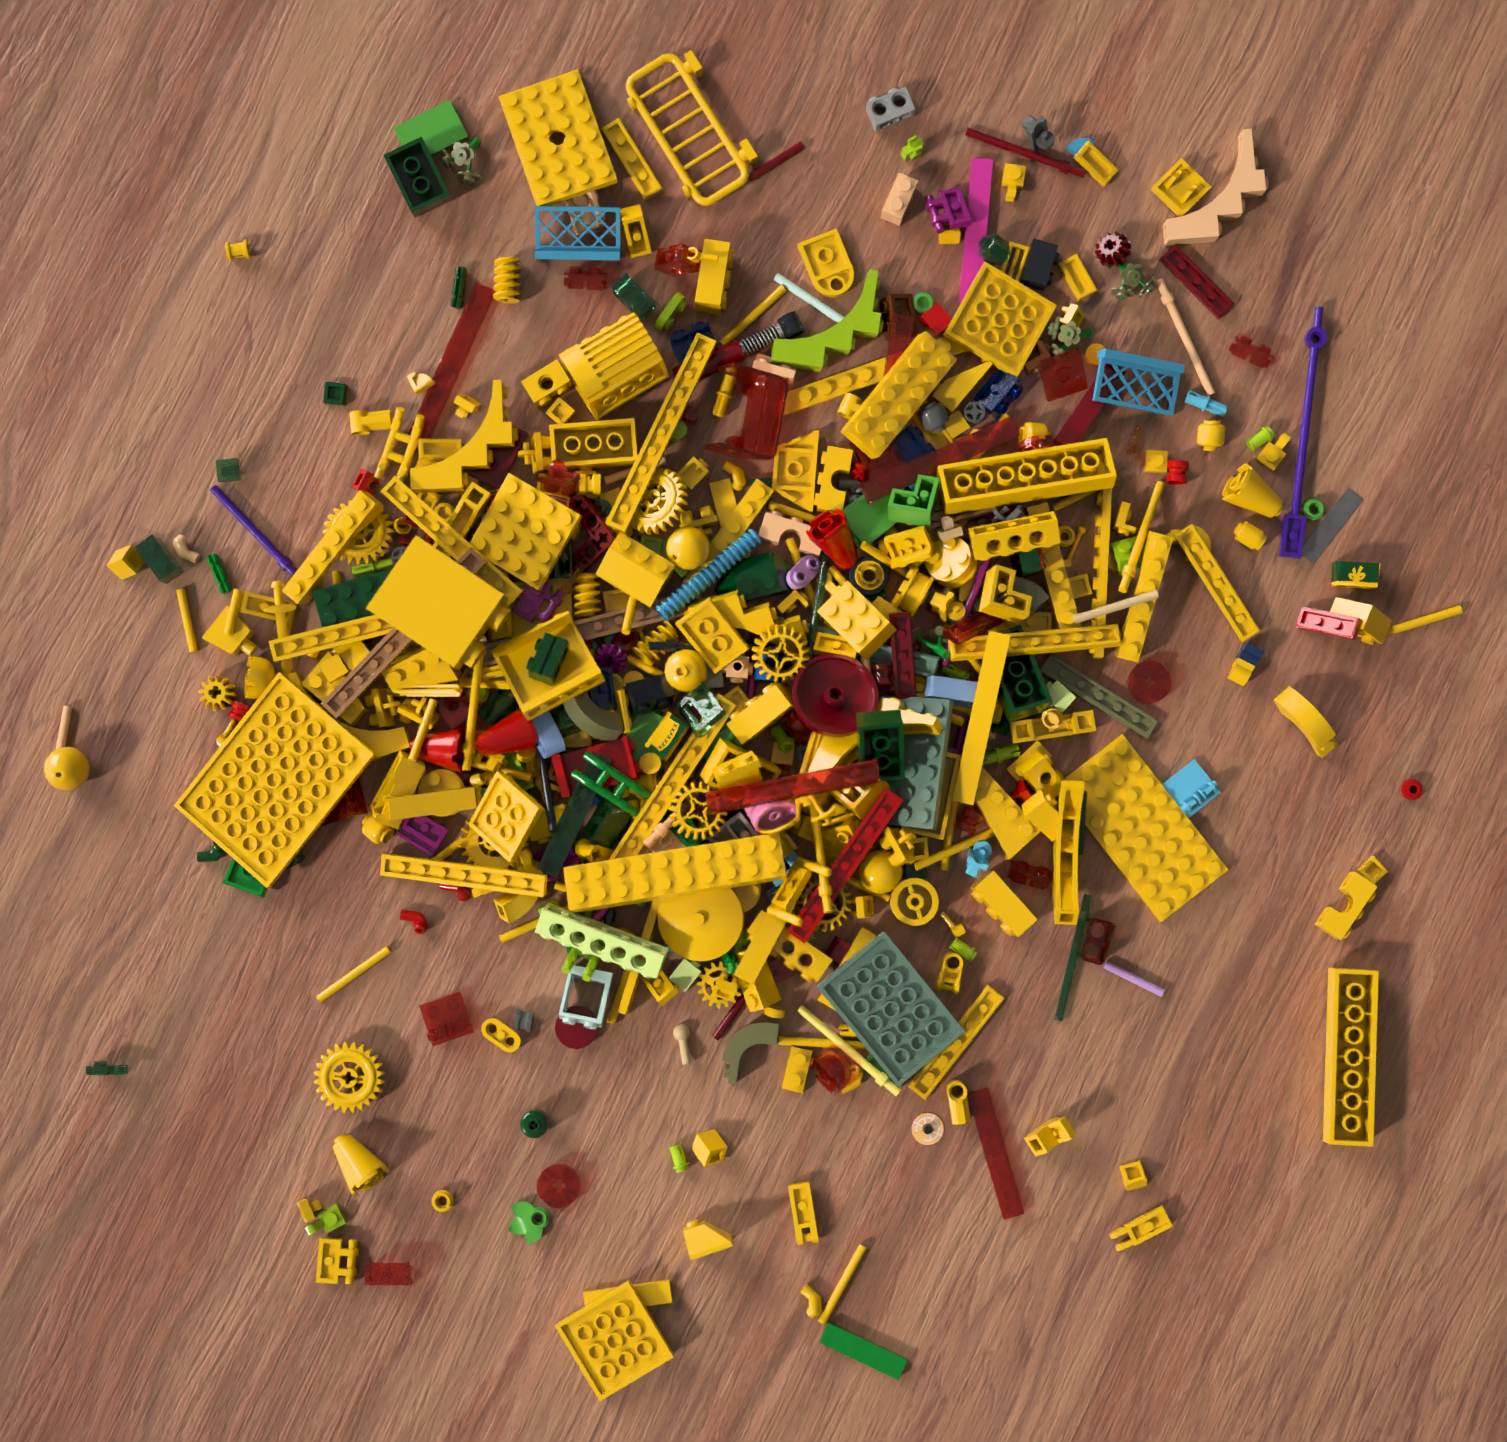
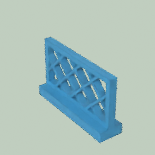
[535,206,621,260]
[1092,349,1185,416]

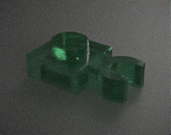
[86,1060,128,1075]

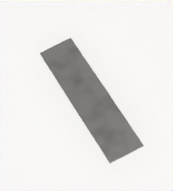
[1302,488,1363,564]

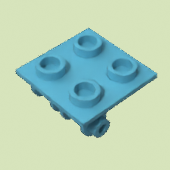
[1162,759,1221,818]

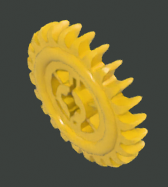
[630,467,688,535]
[323,500,394,566]
[459,813,529,869]
[314,1042,385,1113]

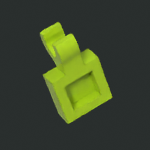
[901,135,924,162]
[305,1203,347,1235]

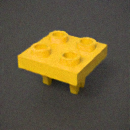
[1151,158,1211,217]

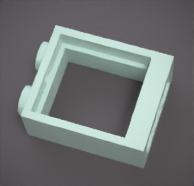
[559,965,613,1029]

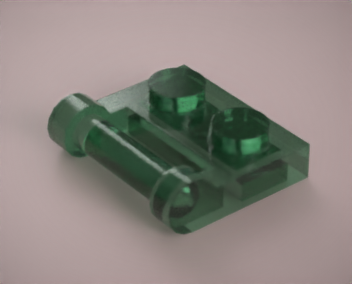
[676,682,727,738]

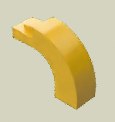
[1274,686,1338,759]
[494,847,543,924]

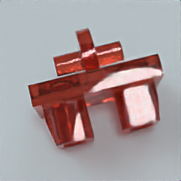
[537,459,581,496]
[781,710,813,745]

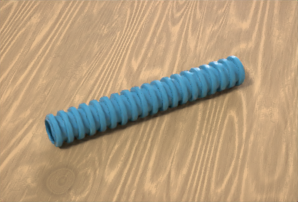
[656,529,762,621]

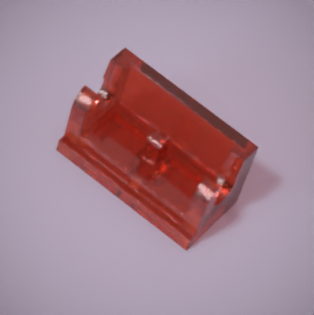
[365,1263,412,1286]

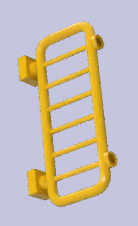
[626,50,759,206]

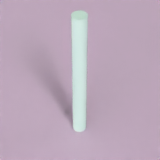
[774,273,844,323]

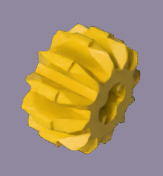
[199,675,236,711]

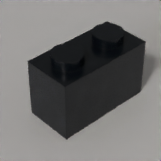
[1020,238,1060,291]
[624,674,675,716]

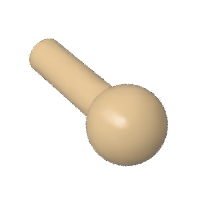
[673,1024,691,1065]

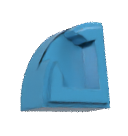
[1066,138,1096,155]

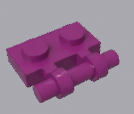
[925,187,972,234]
[513,582,565,624]

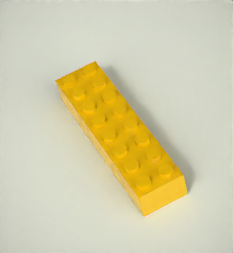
[937,438,1117,515]
[1323,968,1379,1147]

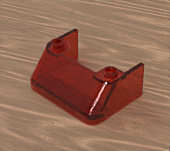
[704,362,788,460]

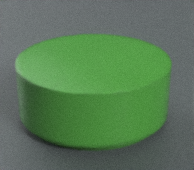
[913,292,934,315]

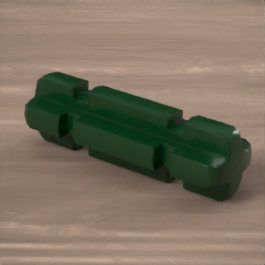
[450,267,467,309]

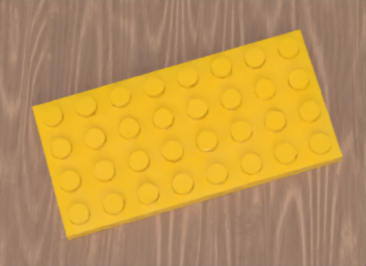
[1064,734,1228,922]

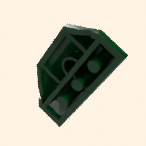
[715,551,800,603]

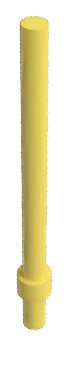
[797,1005,901,1096]

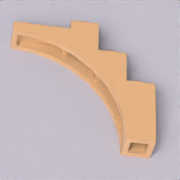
[1163,129,1268,246]

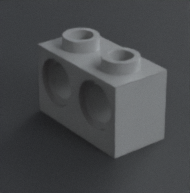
[866,86,915,132]

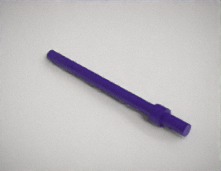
[210,485,297,577]

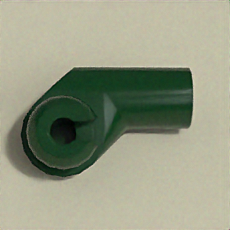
[197,842,225,862]

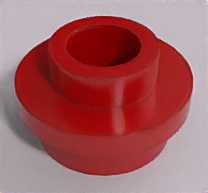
[850,461,868,482]
[1401,779,1423,800]

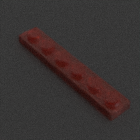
[967,1087,1024,1220]

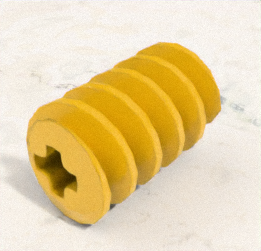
[493,256,521,304]
[573,573,601,618]
[632,621,679,666]

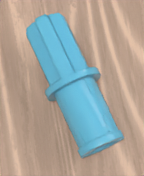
[1184,390,1228,417]

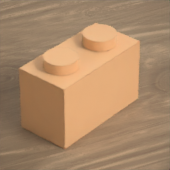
[881,173,918,226]

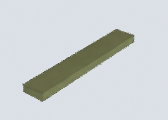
[1040,653,1159,739]

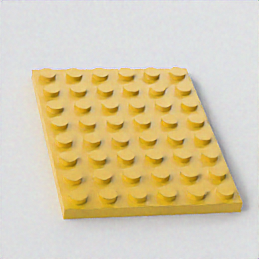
[174,672,376,888]

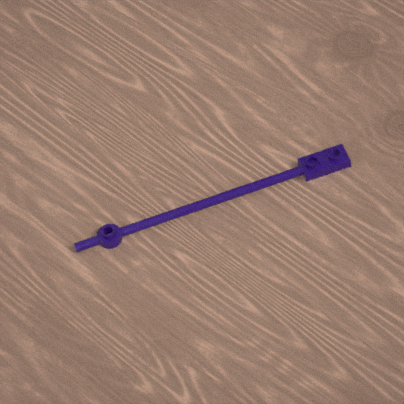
[1278,306,1328,559]

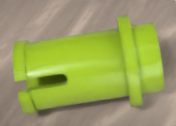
[1246,426,1275,452]
[941,663,970,680]
[771,725,794,752]
[949,937,978,963]
[669,1144,690,1173]

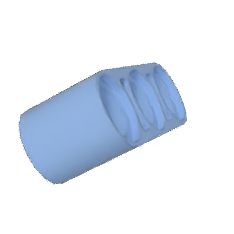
[924,676,978,708]
[519,706,565,758]

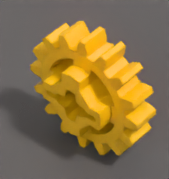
[696,961,741,1009]

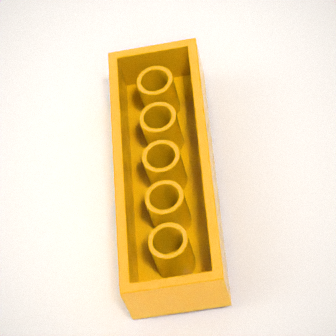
[840,331,957,459]

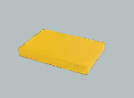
[675,597,749,674]

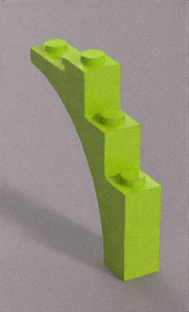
[770,269,884,372]

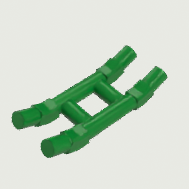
[571,751,651,817]

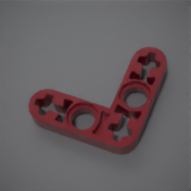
[566,495,617,575]

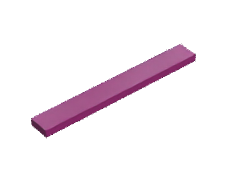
[958,157,993,307]

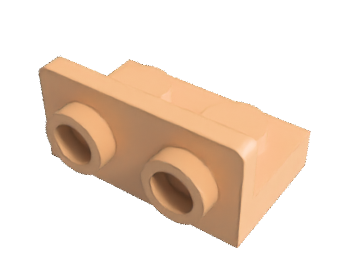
[564,190,605,236]
[752,354,797,385]

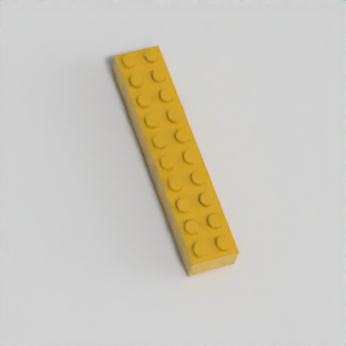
[563,832,787,913]

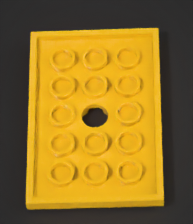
[498,69,618,206]

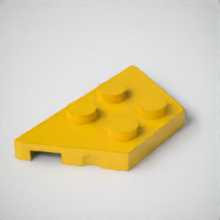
[772,430,819,513]

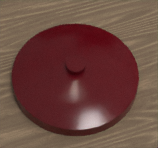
[791,654,879,737]

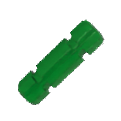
[206,553,232,594]
[721,948,739,976]

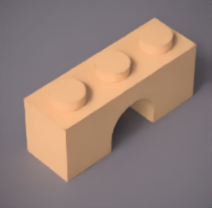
[759,511,821,558]

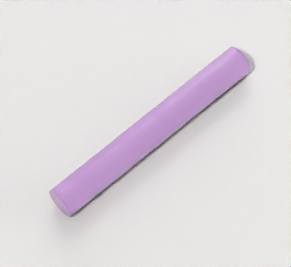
[1103,960,1165,997]

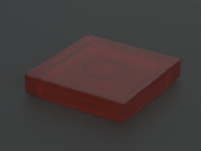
[1038,348,1088,402]

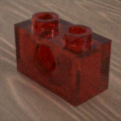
[654,244,702,277]
[429,682,478,730]

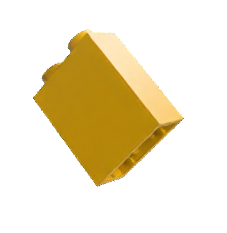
[366,535,511,670]

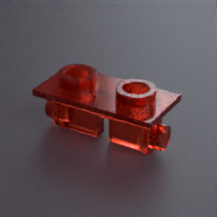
[564,267,608,291]
[1228,335,1274,368]
[1007,860,1053,890]

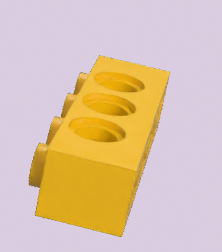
[968,511,1061,561]
[746,910,832,983]

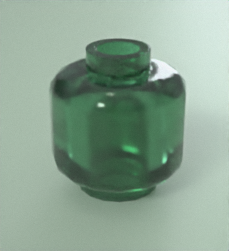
[979,233,1010,265]

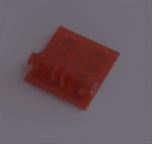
[419,992,474,1046]

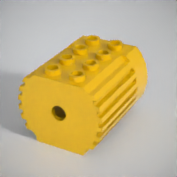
[559,312,669,420]

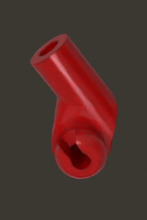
[439,883,470,901]
[400,909,428,934]

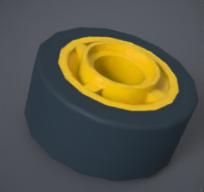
[849,555,890,597]

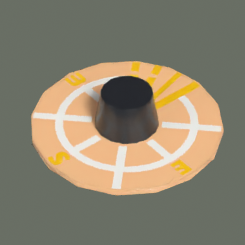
[912,1113,944,1145]

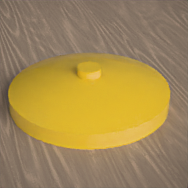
[657,888,744,961]

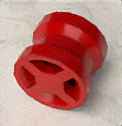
[227,700,251,721]

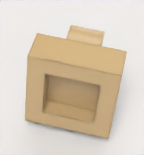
[936,516,963,541]

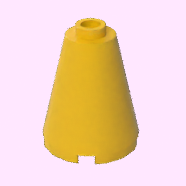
[1222,464,1283,518]
[333,1134,389,1196]

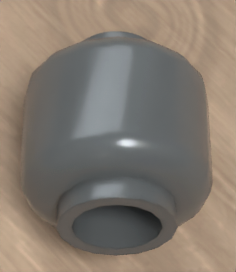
[918,400,950,434]

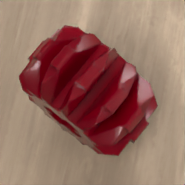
[1095,231,1132,269]

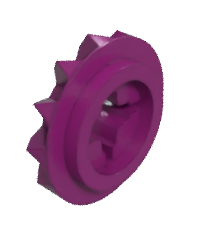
[593,644,627,674]

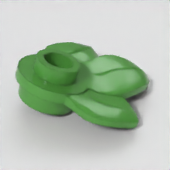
[509,1201,550,1244]

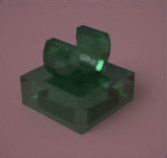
[216,458,241,483]

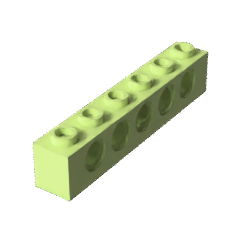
[535,903,669,979]

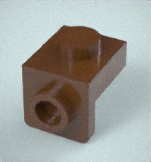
[1023,340,1052,375]

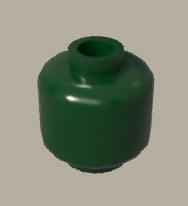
[520,1109,550,1139]

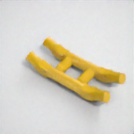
[373,407,425,483]

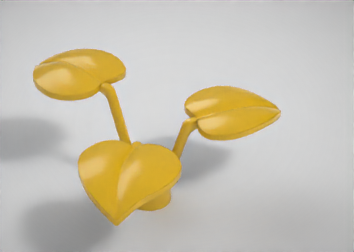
[759,781,855,833]

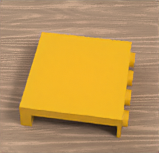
[491,611,605,721]

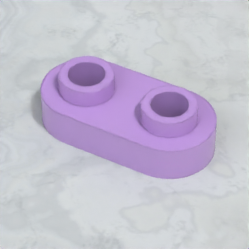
[786,554,821,590]

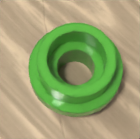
[1302,499,1324,520]

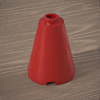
[806,509,858,568]
[475,708,539,756]
[409,729,466,772]

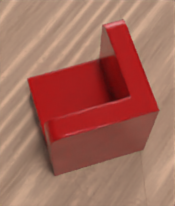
[920,302,952,335]

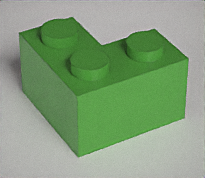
[888,474,940,528]

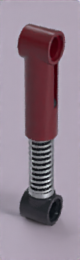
[672,311,805,381]

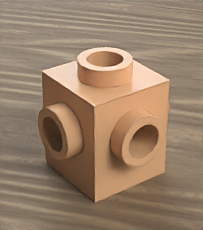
[722,653,753,683]

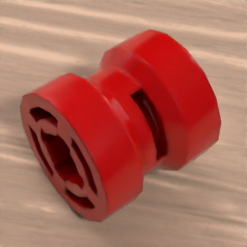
[1166,460,1189,485]

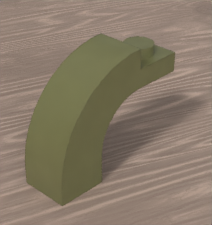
[972,576,1050,616]
[563,691,623,742]
[722,1021,779,1084]

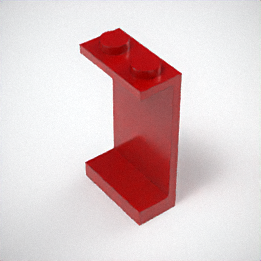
[551,736,642,798]

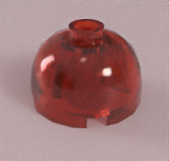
[810,1050,851,1095]

